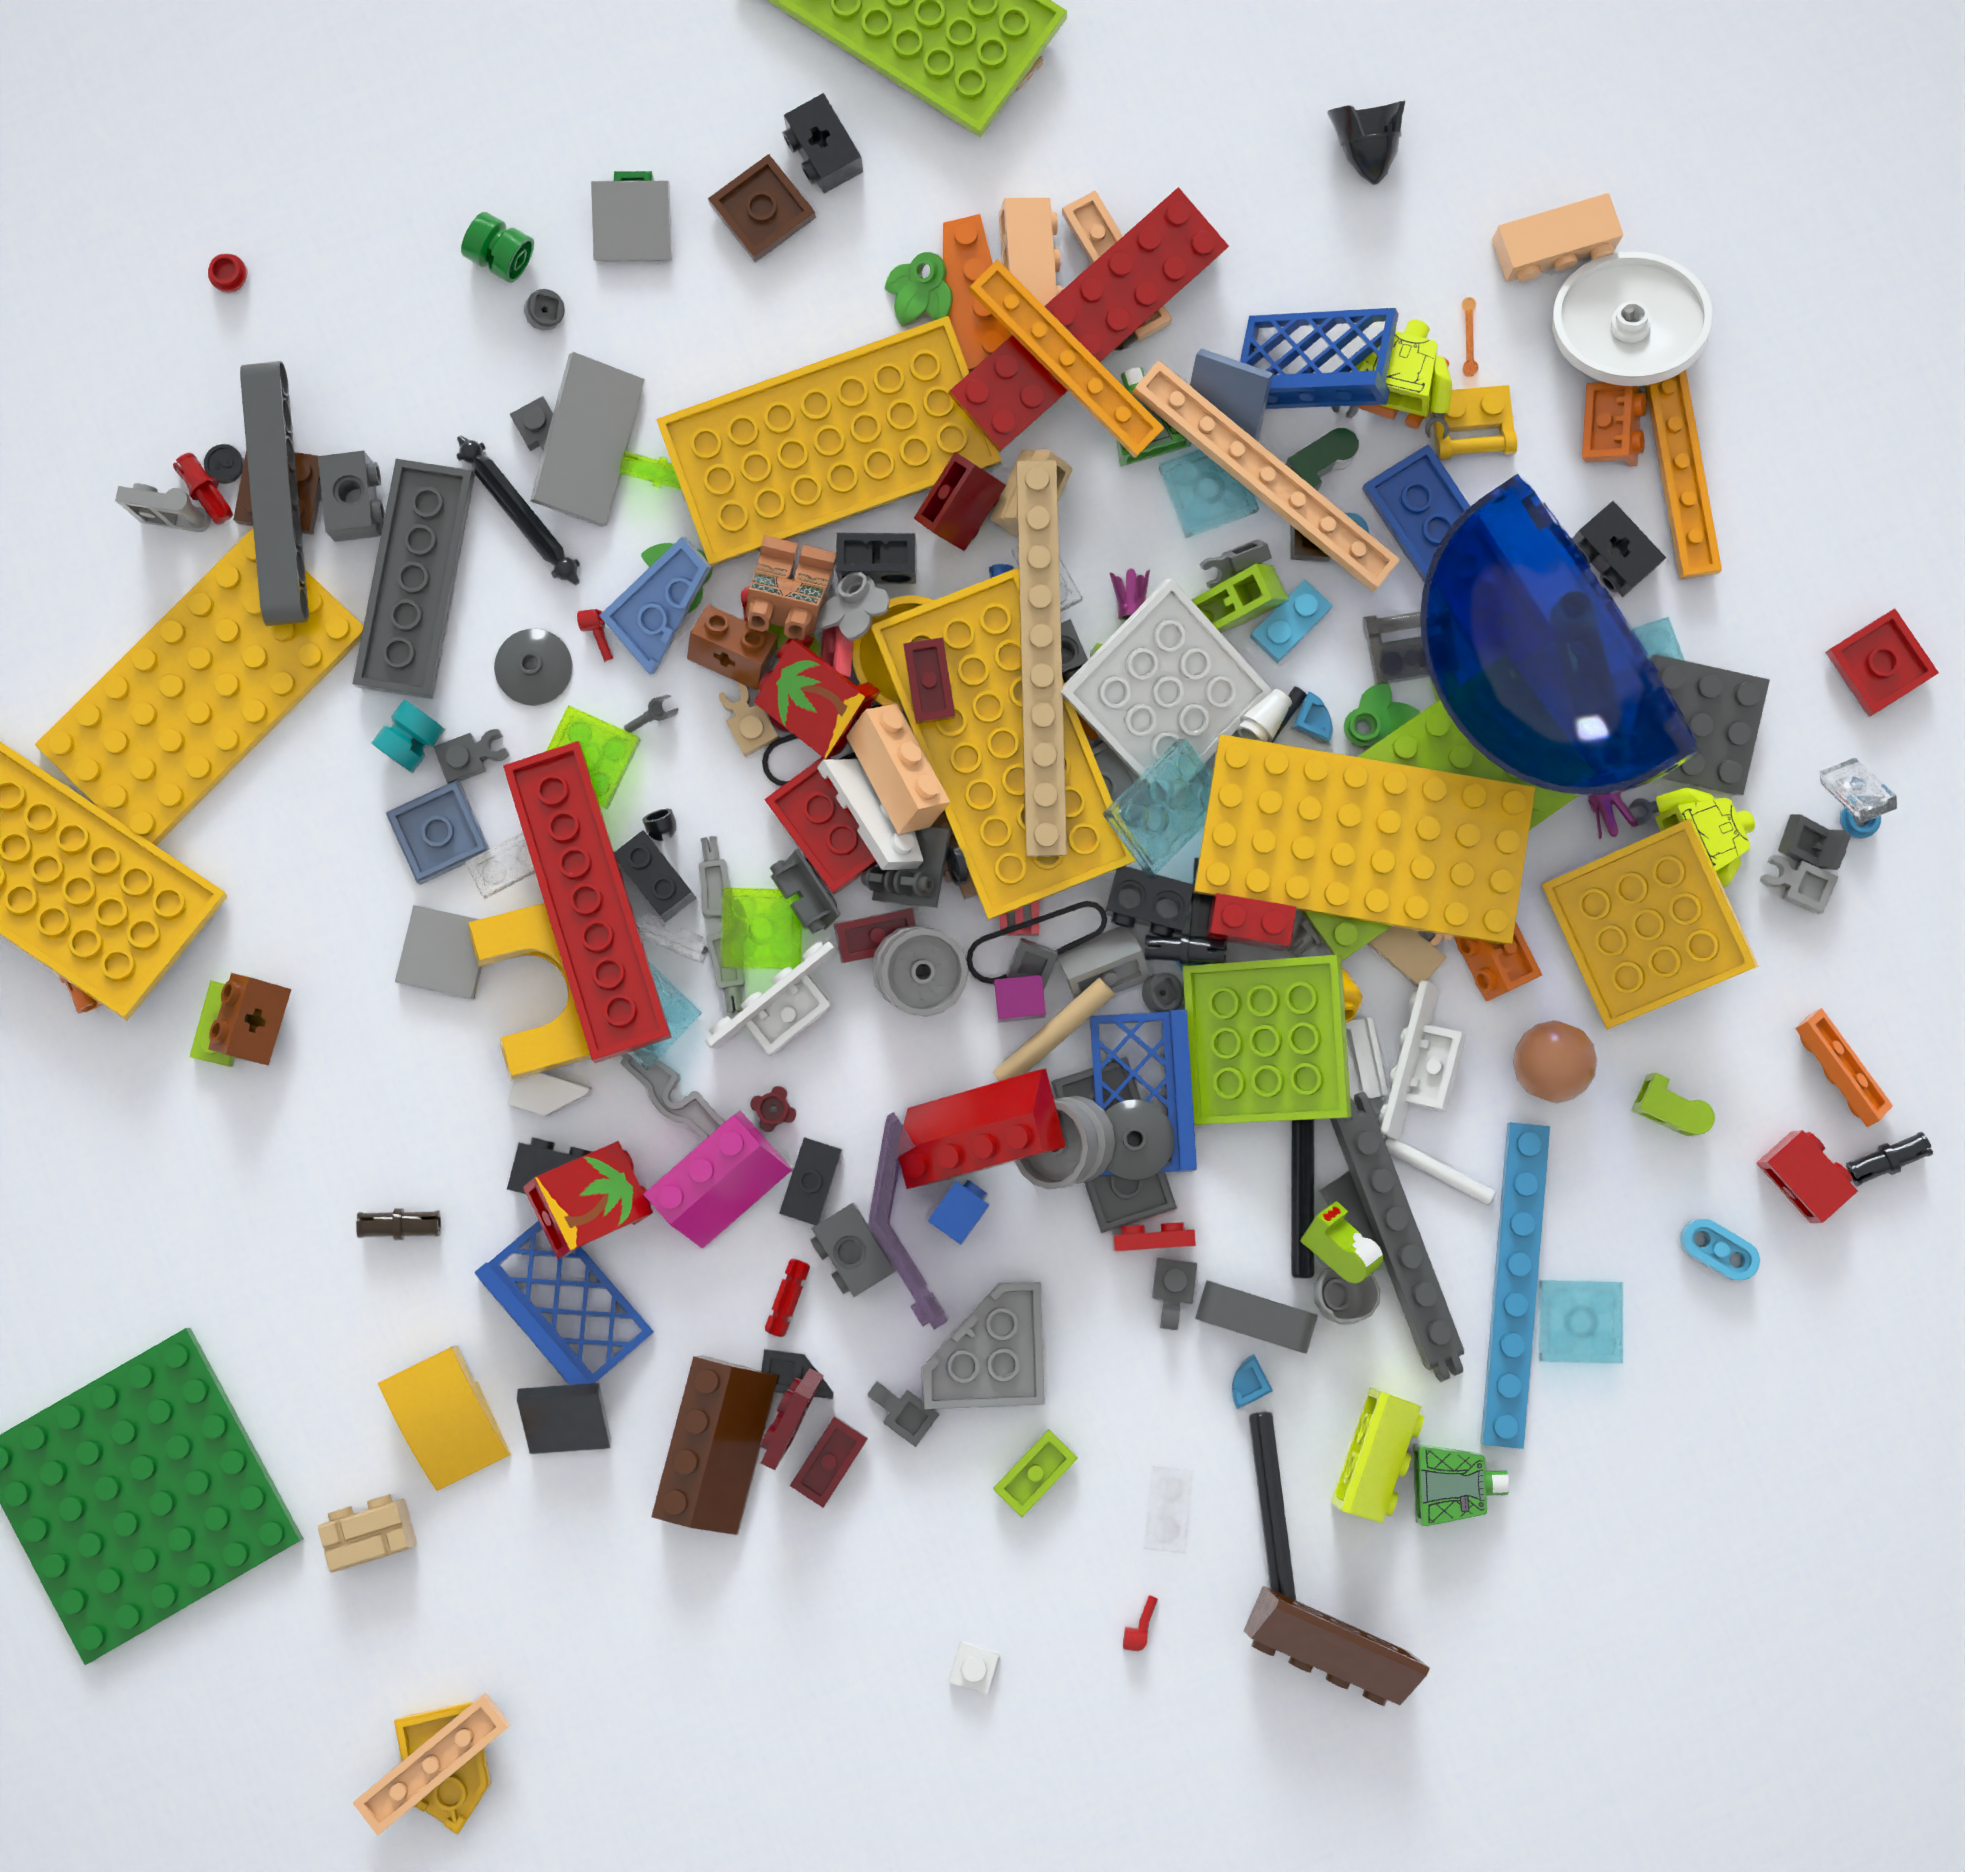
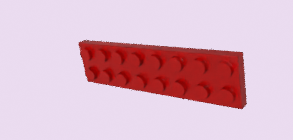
[948,187,1229,452]
[503,741,672,1063]

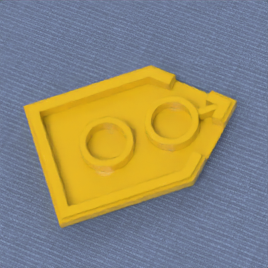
[394,1701,491,1835]

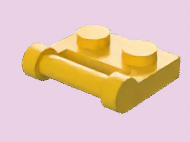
[1432,385,1517,460]

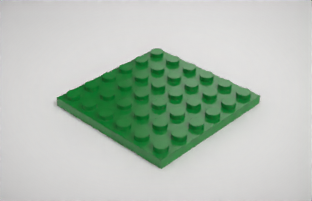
[0,1328,304,1665]

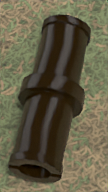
[356,1208,441,1240]

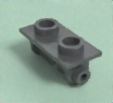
[770,849,841,934]

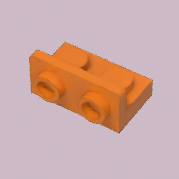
[1582,382,1647,466]
[1453,921,1542,1001]

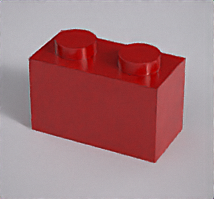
[1206,893,1296,951]
[1756,1130,1858,1223]

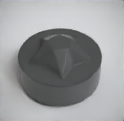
[524,289,565,331]
[1142,973,1183,1012]

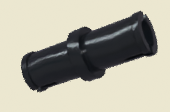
[1144,934,1227,966]
[1846,1132,1933,1187]

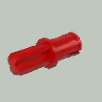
[173,453,233,525]

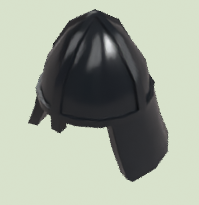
[1327,100,1406,185]

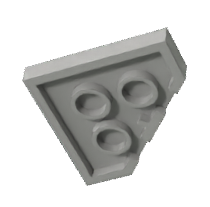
[921,1282,1045,1409]

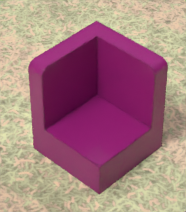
[994,975,1046,1023]

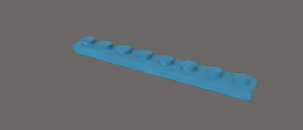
[1481,1122,1550,1449]

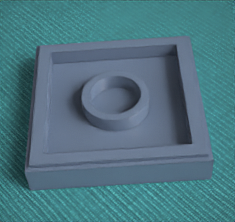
[1190,348,1273,442]
[386,780,491,885]

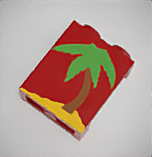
[754,634,881,759]
[523,1141,653,1260]

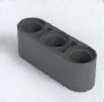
[1195,1280,1318,1354]

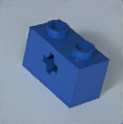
[927,1180,990,1245]

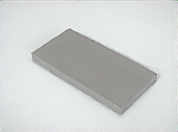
[530,352,645,527]

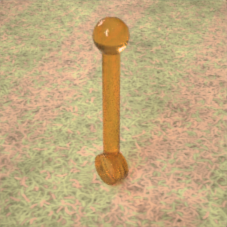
[1461,297,1478,377]

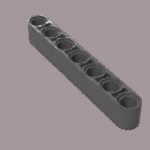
[240,361,309,626]

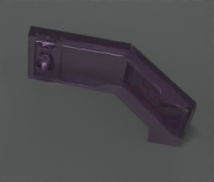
[868,1112,949,1330]

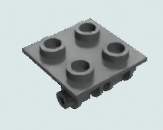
[861,827,951,908]

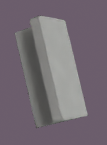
[1057,926,1150,999]

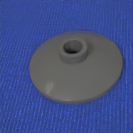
[494,629,573,706]
[1105,1100,1174,1180]

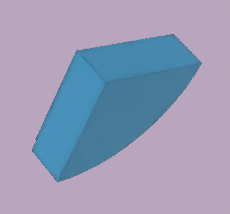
[1292,691,1333,744]
[1232,1354,1273,1409]

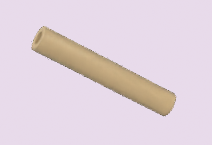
[993,977,1115,1081]

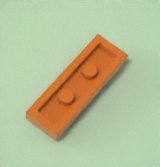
[1795,1008,1893,1127]

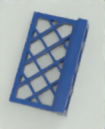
[1240,308,1399,409]
[1090,1009,1197,1176]
[474,1220,654,1385]

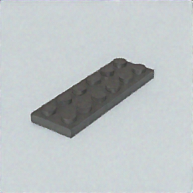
[352,459,475,699]

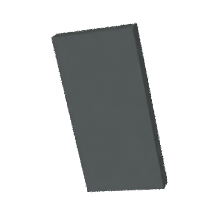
[1051,1057,1177,1233]

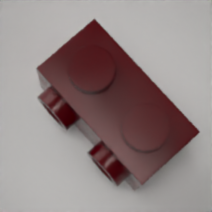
[913,452,1006,552]

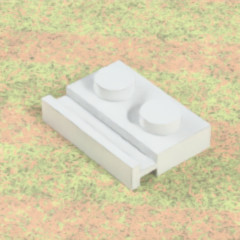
[1346,1017,1389,1101]

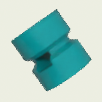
[371,699,446,774]

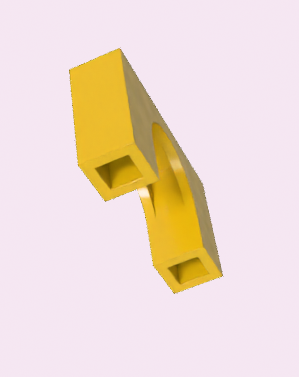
[468,903,591,1081]

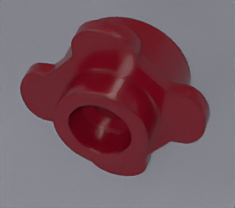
[750,1086,796,1132]

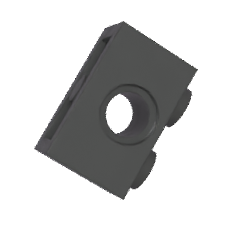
[318,450,385,542]
[810,1203,896,1297]

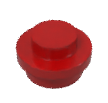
[208,254,247,293]

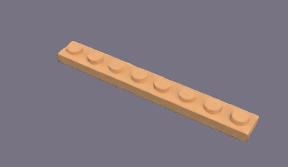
[1132,360,1400,592]

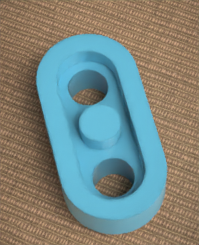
[1680,1219,1760,1280]

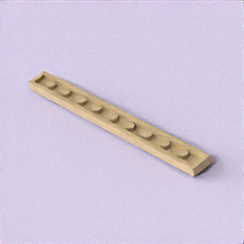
[1016,460,1067,857]

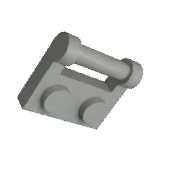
[115,483,211,532]

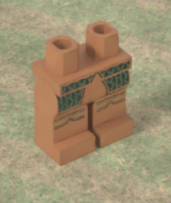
[745,535,836,641]

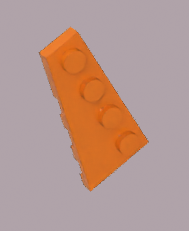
[943,214,1011,373]

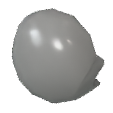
[1314,1267,1380,1325]

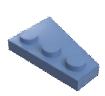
[599,537,712,675]

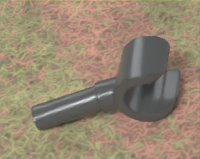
[623,695,679,734]

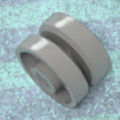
[872,925,968,1017]
[1015,1096,1115,1189]

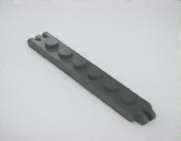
[1330,1091,1464,1382]

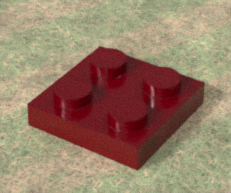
[760,1368,824,1470]

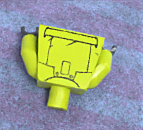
[1332,320,1452,440]
[1629,787,1755,888]

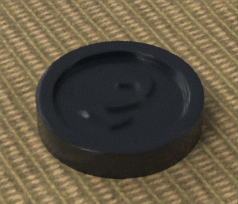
[204,444,244,484]
[946,845,968,886]

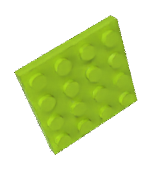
[1183,955,1352,1125]

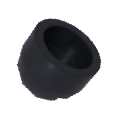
[642,808,677,841]

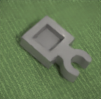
[1760,855,1838,914]

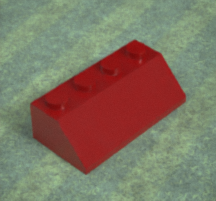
[897,1068,1066,1189]

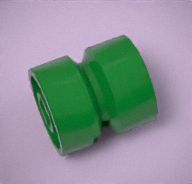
[461,212,534,283]

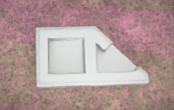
[507,1073,591,1116]

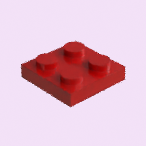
[1825,608,1939,717]

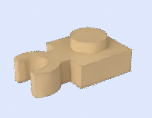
[719,683,779,757]

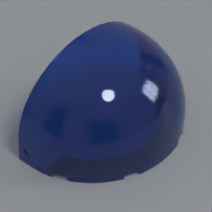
[1420,473,1701,796]

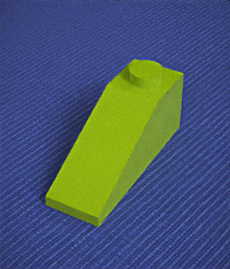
[1192,563,1289,633]

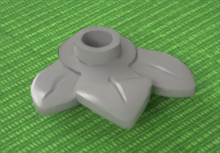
[816,572,890,641]

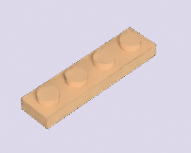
[1062,190,1172,342]
[353,1693,510,1836]

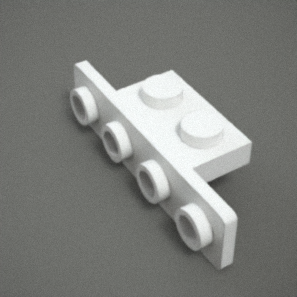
[705,941,839,1055]
[1379,980,1467,1140]

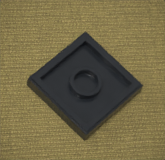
[516,1383,611,1454]

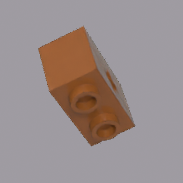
[687,604,778,691]
[208,973,292,1066]

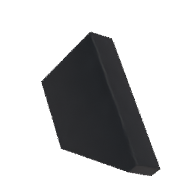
[761,1349,834,1399]

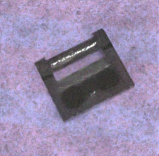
[1363,604,1455,685]

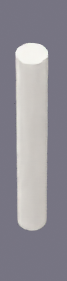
[1385,1137,1495,1205]

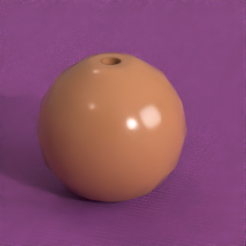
[1513,1020,1598,1103]

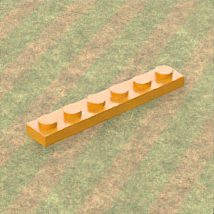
[969,259,1164,458]
[1645,370,1722,580]

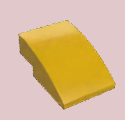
[377,1346,511,1491]

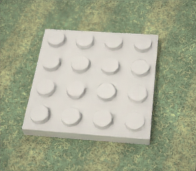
[1061,579,1273,803]

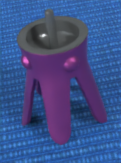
[1110,568,1150,620]
[1587,778,1638,839]

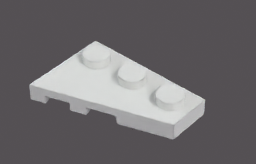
[817,759,923,870]

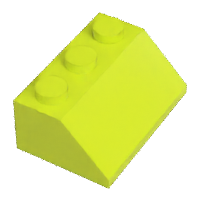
[1331,1388,1424,1523]

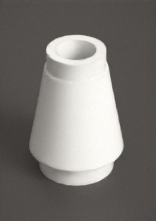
[1237,689,1292,743]

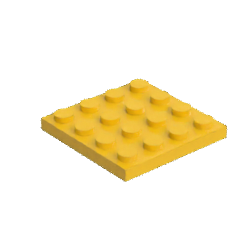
[1541,819,1759,1030]

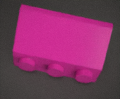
[643,1110,793,1249]

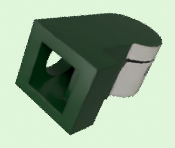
[1285,428,1359,491]

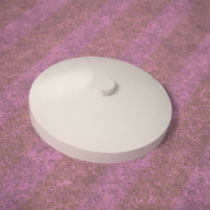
[1552,252,1713,386]

